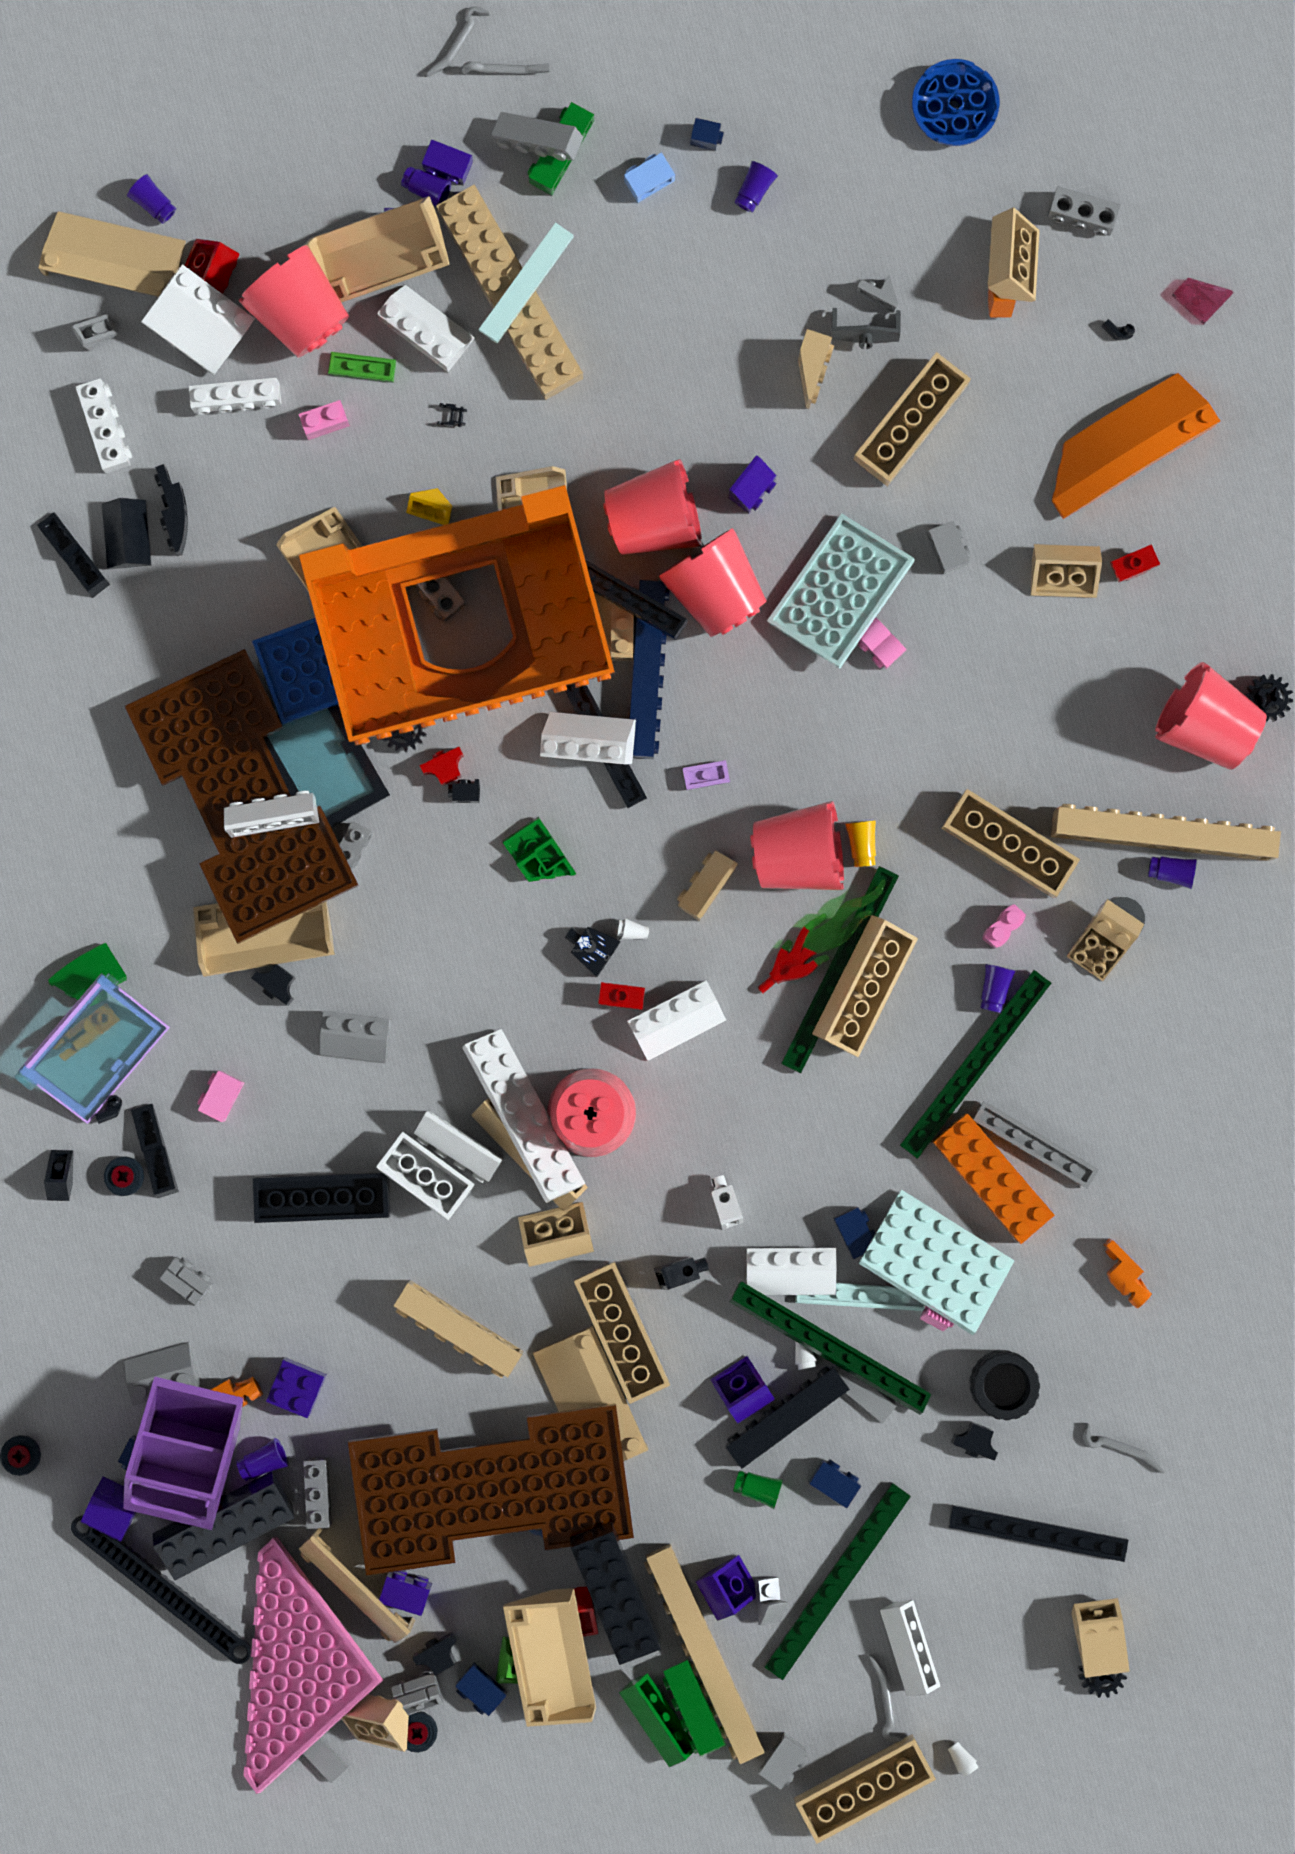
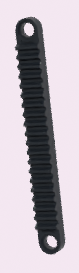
[71,1515,252,1664]

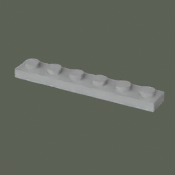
[973,1101,1099,1189]

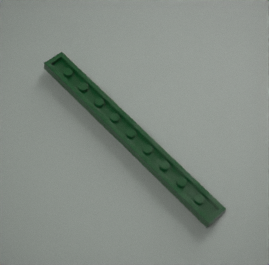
[781,866,899,1074]
[899,970,1052,1159]
[729,1281,932,1415]
[764,1482,911,1680]

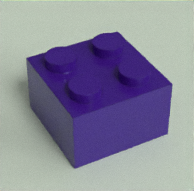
[266,1358,327,1418]
[379,1570,432,1616]

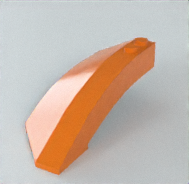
[1052,373,1220,519]

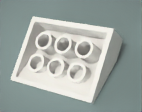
[141,264,255,375]

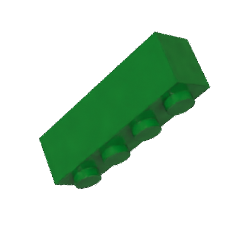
[527,102,595,196]
[662,1660,726,1757]
[619,1673,694,1767]

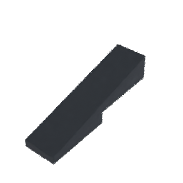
[37,512,110,597]
[131,1104,179,1198]

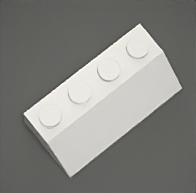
[377,285,475,372]
[540,712,636,764]
[224,791,319,838]
[627,980,726,1061]
[414,1111,504,1183]
[376,1132,475,1220]
[746,1248,837,1295]

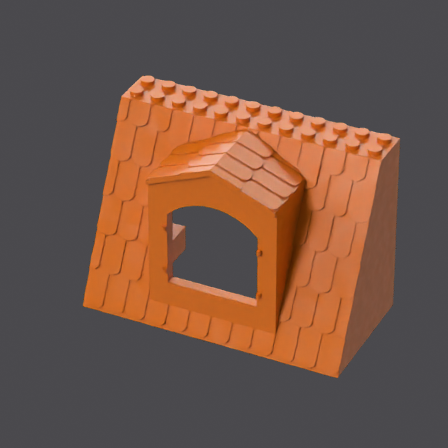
[299,485,615,746]

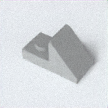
[856,275,898,312]
[71,314,119,351]
[754,1577,788,1625]

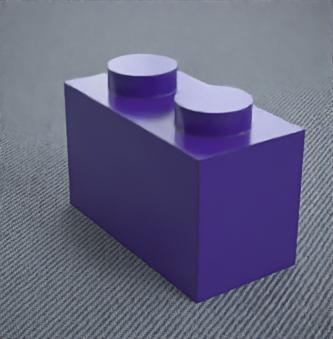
[422,139,473,185]

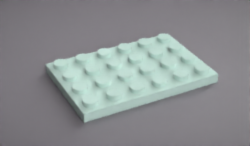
[767,513,915,669]
[859,1190,1014,1335]

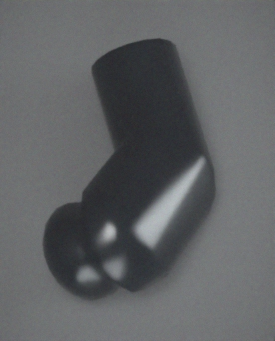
[1101,319,1135,340]
[95,1095,122,1124]

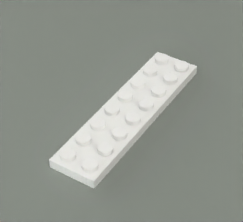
[462,1029,585,1203]

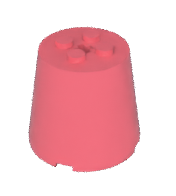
[238,245,349,358]
[603,459,702,555]
[659,528,767,637]
[1155,662,1267,770]
[750,801,844,890]
[547,1068,636,1157]

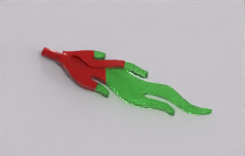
[758,879,886,994]

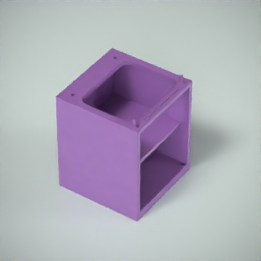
[123,1377,243,1530]

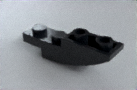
[154,464,188,556]

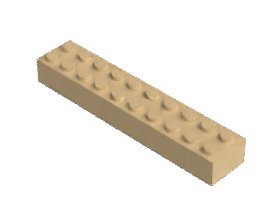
[436,184,583,400]
[1051,804,1281,861]

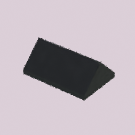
[102,498,152,570]

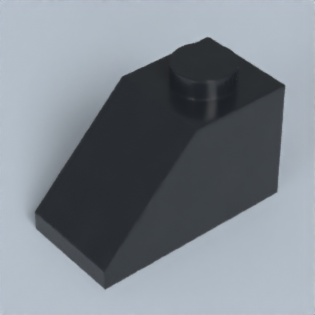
[44,1150,74,1201]

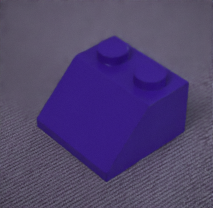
[728,455,777,514]
[710,1356,775,1423]
[81,1476,137,1542]
[695,1555,756,1621]

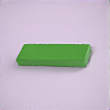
[328,352,396,383]

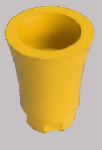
[845,820,876,867]

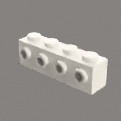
[75,378,132,474]
[189,378,281,415]
[880,1600,940,1696]

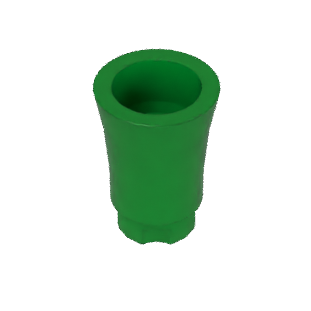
[733,1470,783,1509]

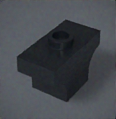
[251,964,296,1006]
[951,1421,998,1461]
[412,1632,457,1676]

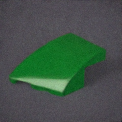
[502,816,577,882]
[48,943,127,1008]

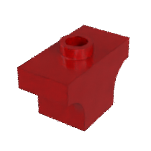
[1110,544,1160,583]
[419,746,464,786]
[598,982,645,1010]

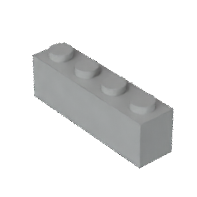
[491,112,583,161]

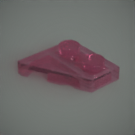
[1172,278,1234,325]

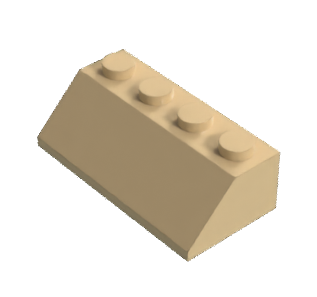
[987,207,1040,302]

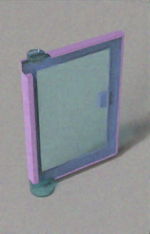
[14,973,170,1124]

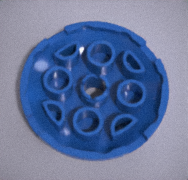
[912,59,1000,146]

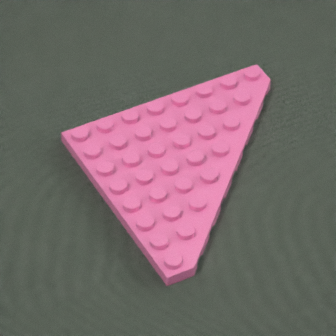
[244,1537,383,1794]

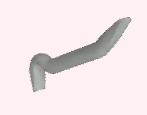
[427,6,489,77]
[462,61,550,75]
[1083,1423,1165,1473]
[869,1655,903,1743]

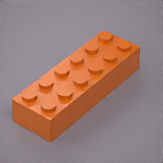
[932,1113,1055,1244]

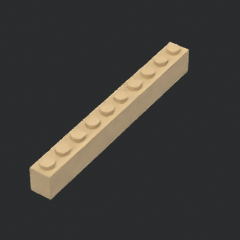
[644,1544,765,1764]

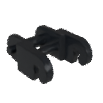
[437,403,467,428]

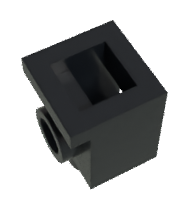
[448,779,480,803]

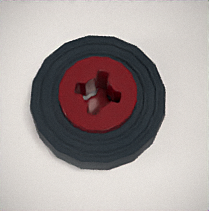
[104,1156,144,1196]
[0,1435,41,1476]
[407,1711,438,1753]

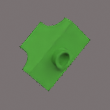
[495,1636,518,1684]

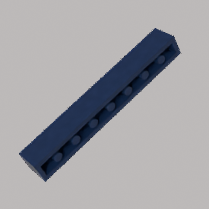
[630,580,670,759]

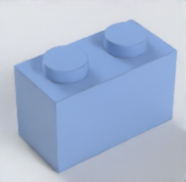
[624,152,675,203]

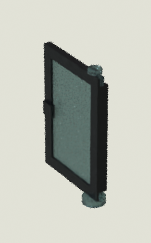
[264,705,390,828]

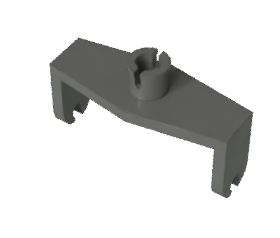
[831,308,901,349]

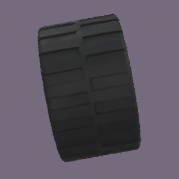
[969,1350,1040,1421]

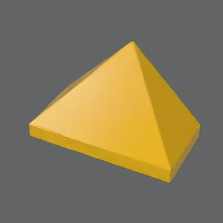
[406,488,453,525]

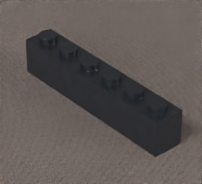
[726,1366,850,1469]

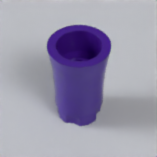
[734,161,778,213]
[401,167,452,208]
[127,174,177,224]
[1148,856,1197,889]
[980,964,1016,1013]
[237,1438,289,1481]

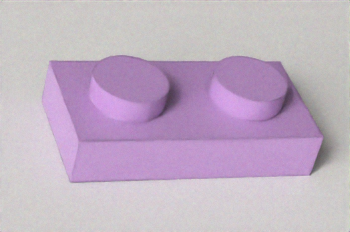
[683,760,730,791]

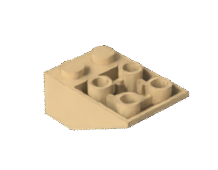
[798,329,834,409]
[1066,899,1144,981]
[1071,1598,1130,1678]

